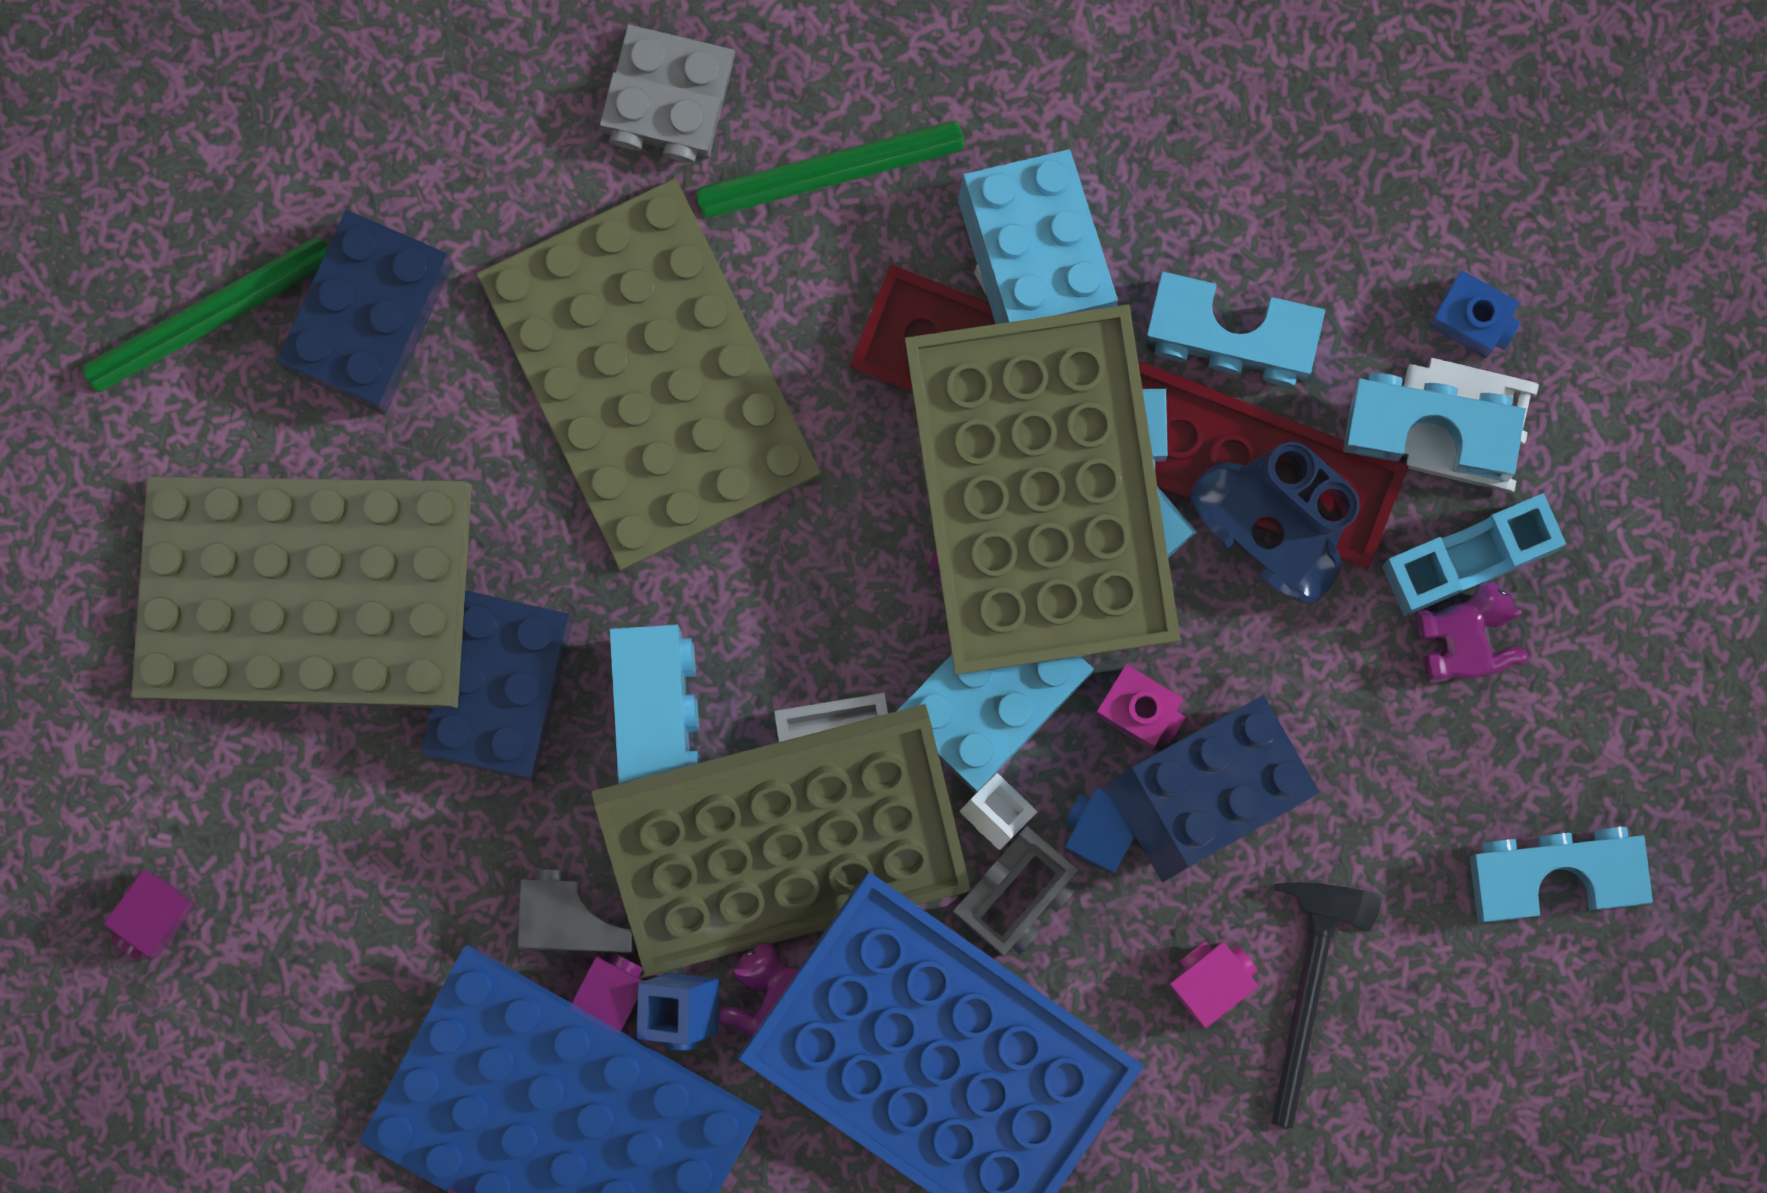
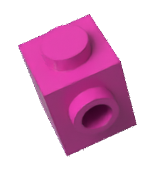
[1095,664,1186,750]
[1168,941,1259,1029]

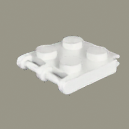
[1403,358,1539,493]

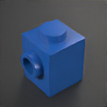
[1429,270,1521,358]
[1064,787,1135,875]
[637,973,719,1050]

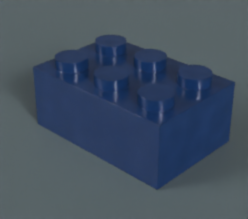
[277,209,453,414]
[421,590,573,782]
[1106,695,1320,883]

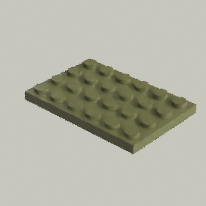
[476,178,821,572]
[905,304,1181,675]
[131,477,472,708]
[591,704,971,977]

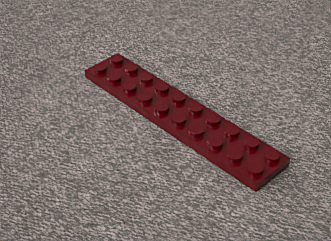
[849,264,1409,571]

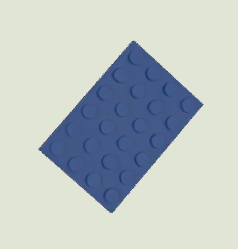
[737,871,1144,1193]
[359,945,763,1193]

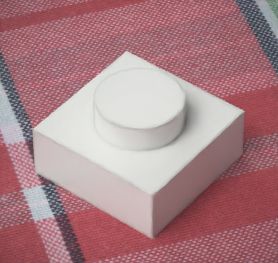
[959,773,1037,850]

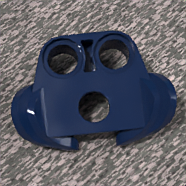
[1191,442,1360,604]

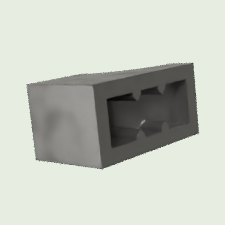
[518,870,634,953]

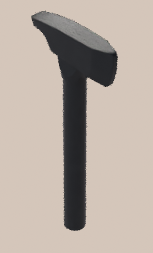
[1271,882,1382,1128]

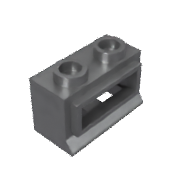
[952,826,1078,957]

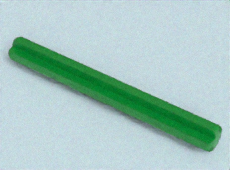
[696,121,965,218]
[82,237,328,392]

